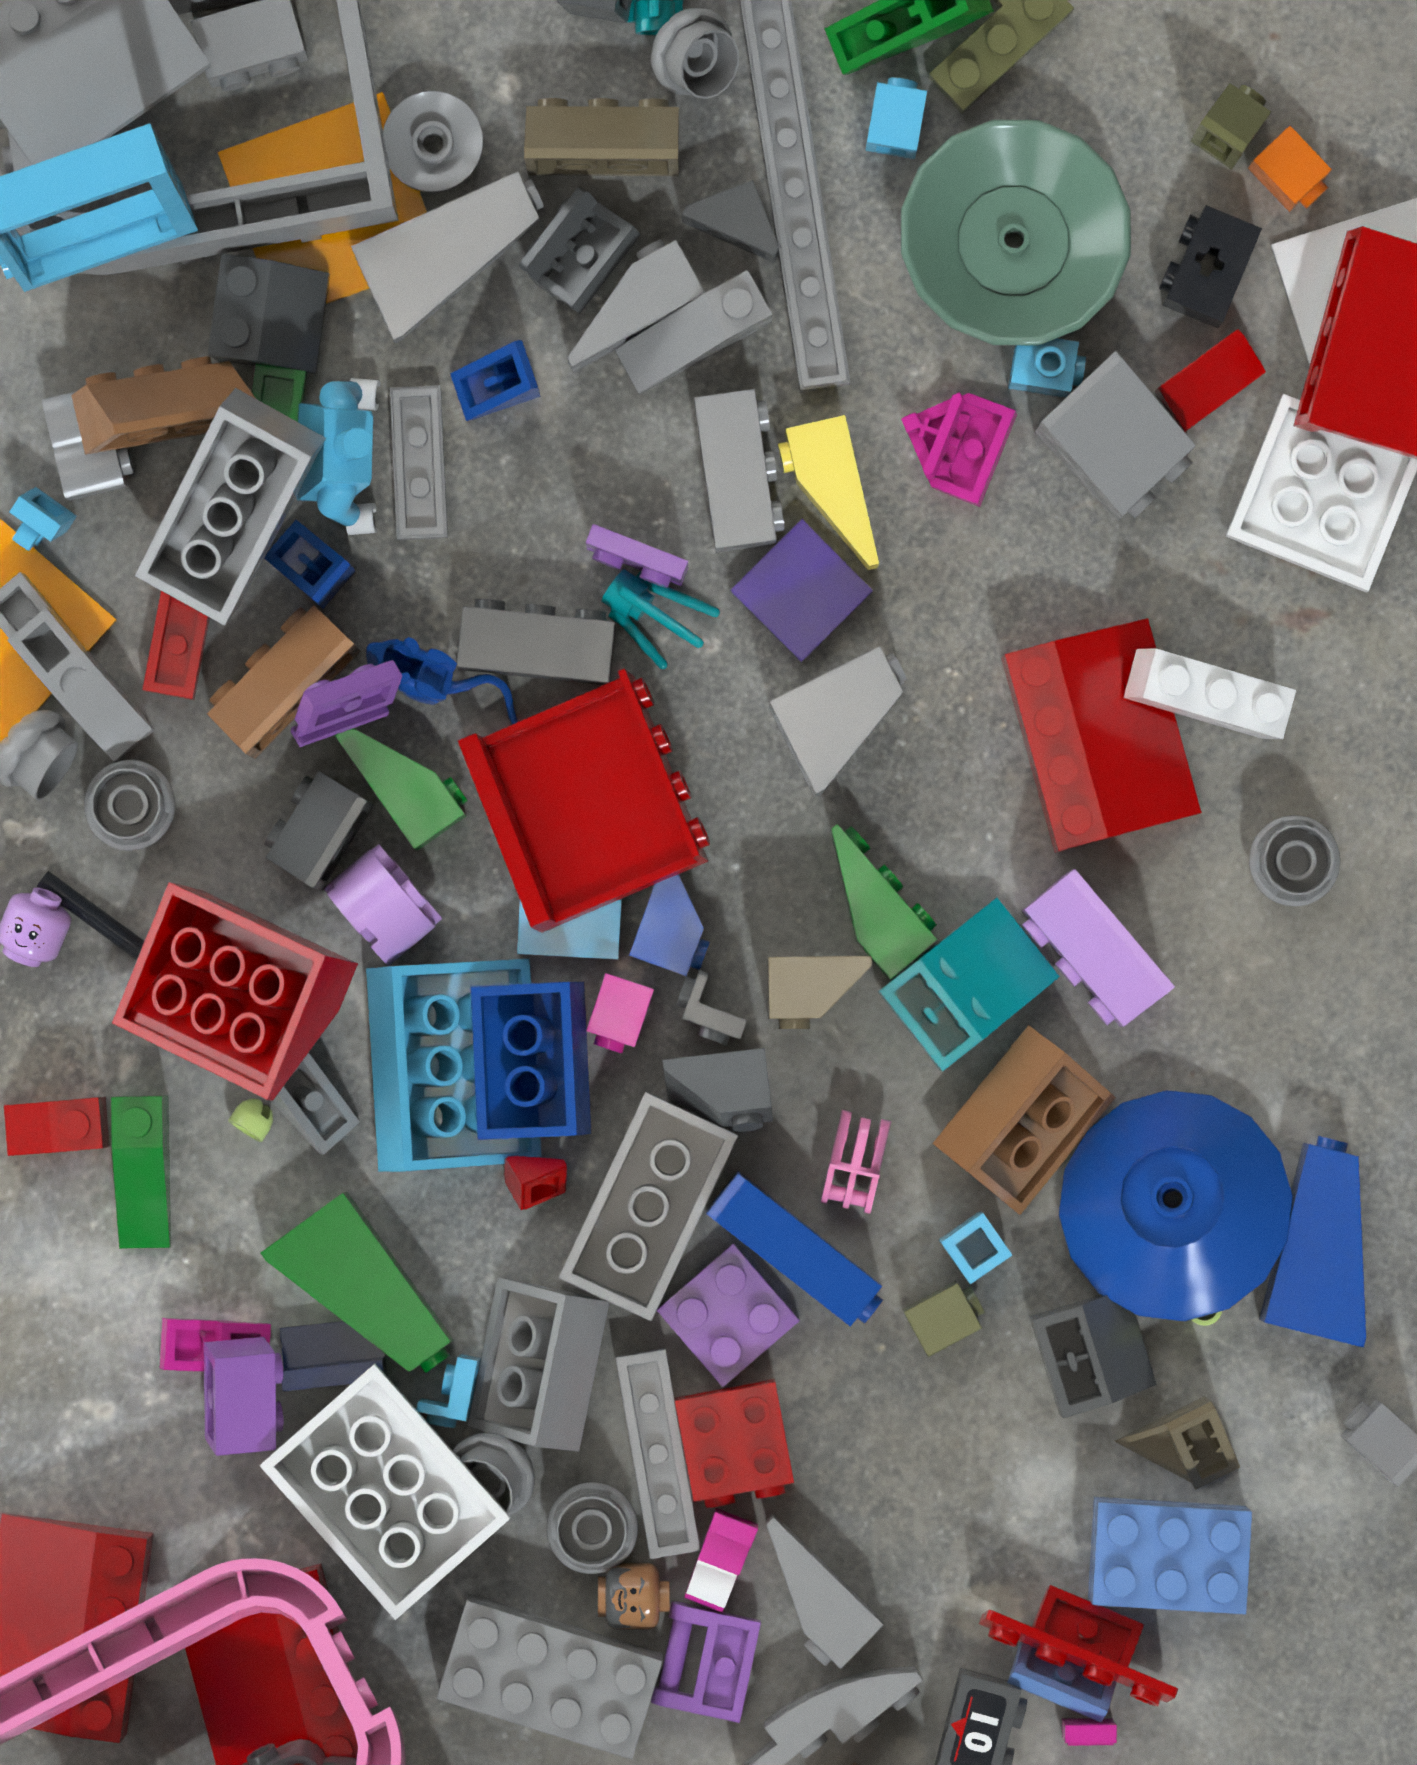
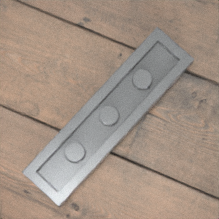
[616,1348,701,1559]

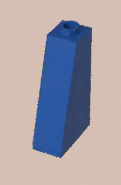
[1259,1136,1366,1348]
[706,1171,883,1327]

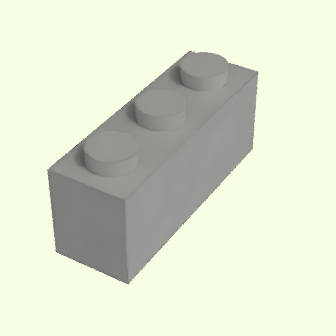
[694,389,785,553]

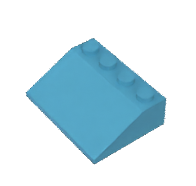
[366,959,542,1172]

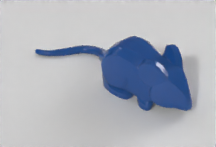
[366,637,518,725]

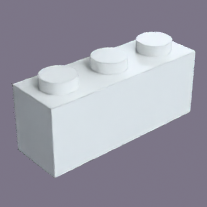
[1123,648,1296,739]

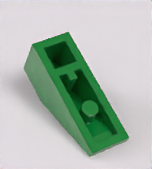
[824,0,994,75]
[335,728,468,851]
[111,1095,171,1249]

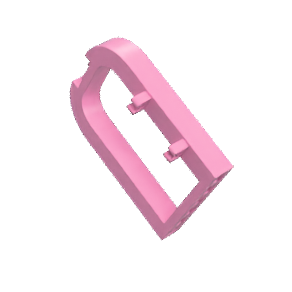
[0,1558,405,1765]

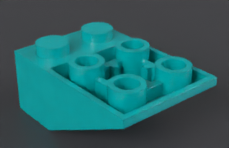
[878,897,1060,1071]

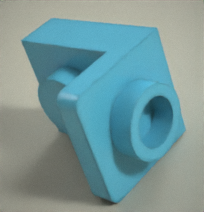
[416,1354,481,1428]

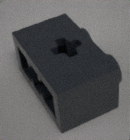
[1159,205,1262,329]

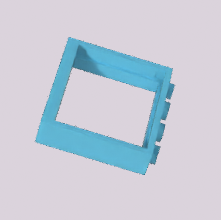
[0,123,198,292]

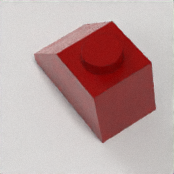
[4,1096,110,1156]

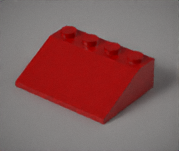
[1001,618,1202,853]
[112,882,358,1101]
[0,1513,154,1743]
[185,1563,358,1765]

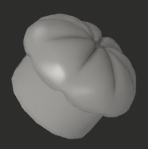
[651,8,739,99]
[0,710,78,801]
[84,760,175,851]
[1249,815,1340,907]
[452,1433,535,1515]
[546,1482,638,1574]

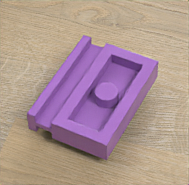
[586,524,689,588]
[290,660,403,747]

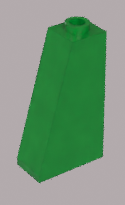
[260,1192,454,1373]

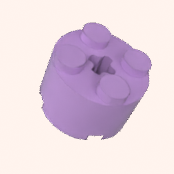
[323,844,442,966]

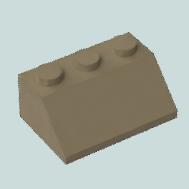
[524,98,679,176]

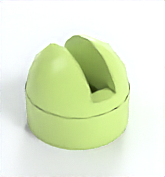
[228,1099,273,1142]

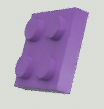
[657,1243,800,1387]

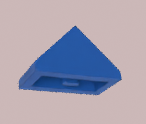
[450,340,541,421]
[264,520,356,609]

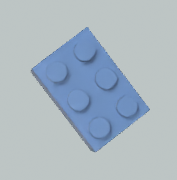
[1088,1497,1252,1614]

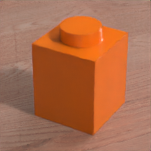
[1248,126,1332,212]

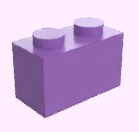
[204,1337,284,1456]

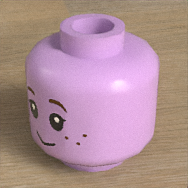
[0,888,71,967]

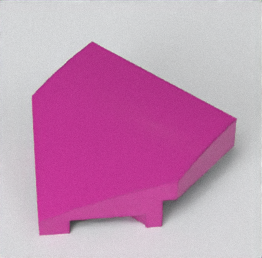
[901,392,1017,507]

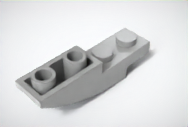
[0,572,154,762]
[742,1666,923,1765]

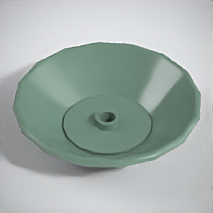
[901,120,1131,346]

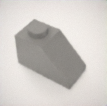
[1341,1399,1417,1487]

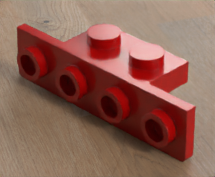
[979,1585,1178,1706]

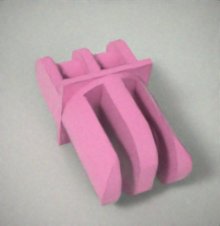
[820,1110,891,1214]

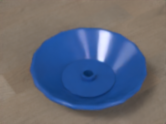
[1059,1090,1293,1321]

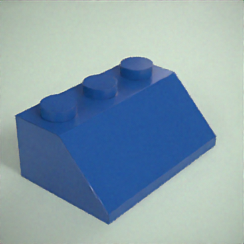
[471,982,591,1140]

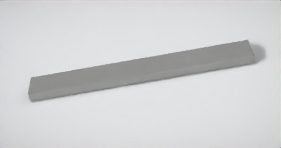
[740,0,851,393]

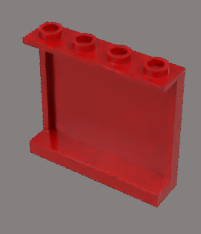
[1293,226,1417,459]
[458,668,710,933]

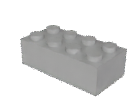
[135,388,326,626]
[559,1091,738,1321]
[436,1594,663,1760]

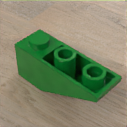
[830,824,937,980]

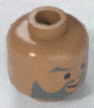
[598,1563,670,1630]

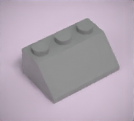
[467,1277,609,1452]

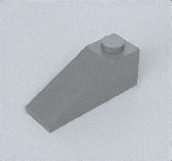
[567,239,705,373]
[615,270,772,395]
[271,1053,360,1155]
[766,1513,884,1669]

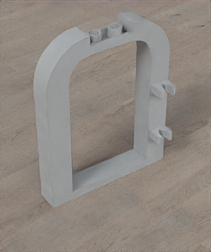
[0,0,399,275]

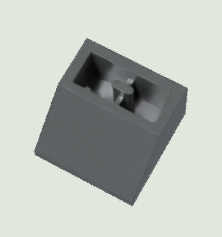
[1029,1295,1157,1418]

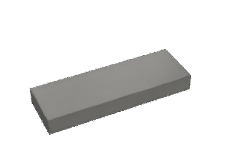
[390,385,448,540]

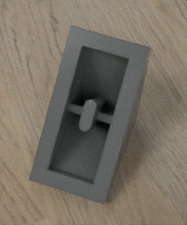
[682,180,779,263]

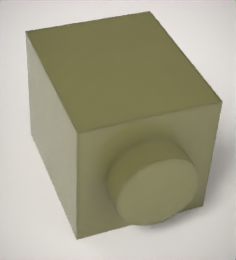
[902,1280,985,1357]

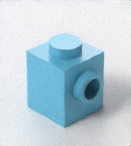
[1008,338,1086,398]

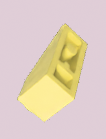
[778,415,879,570]

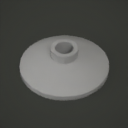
[383,91,483,192]

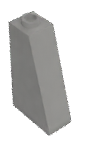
[351,171,544,344]

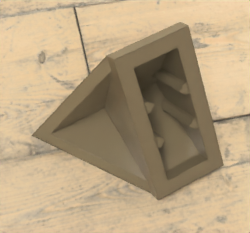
[1115,1396,1240,1490]

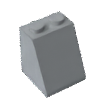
[1035,351,1196,521]
[769,646,907,798]

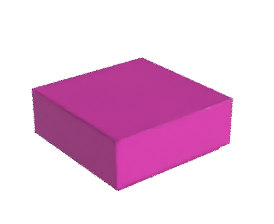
[1062,1718,1117,1746]

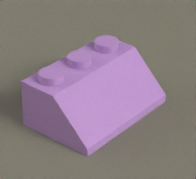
[1022,869,1175,1027]

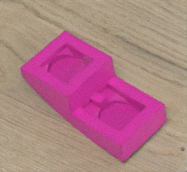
[159,1318,271,1371]

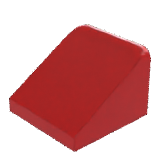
[504,1156,567,1210]

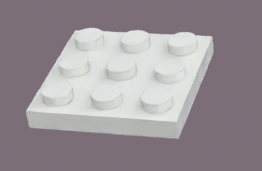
[1225,394,1417,593]

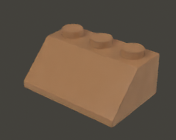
[71,356,256,455]
[207,605,361,759]
[932,1025,1116,1215]

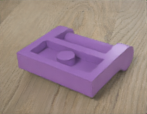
[650,1601,761,1723]

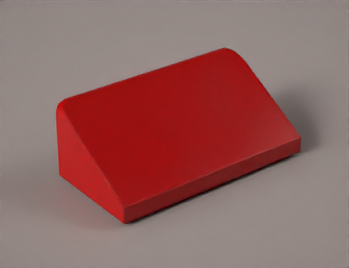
[1155,328,1266,432]

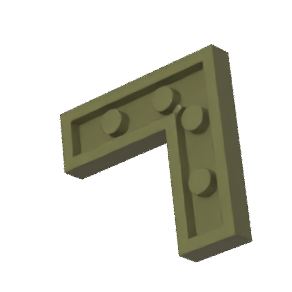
[928,0,1074,114]

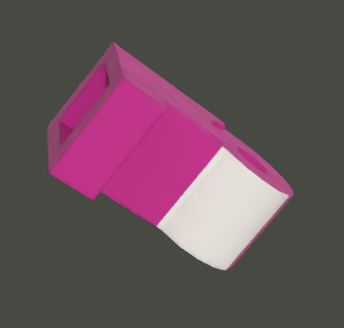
[684,1507,758,1613]

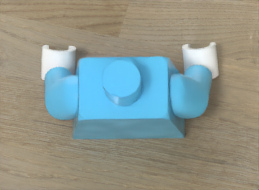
[297,378,380,535]

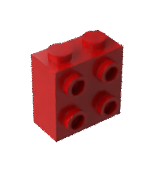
[675,1378,794,1508]

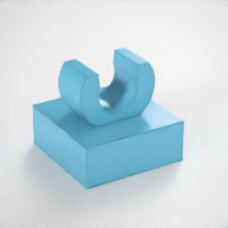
[9,487,77,551]

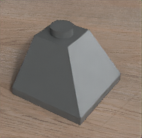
[662,1048,773,1132]

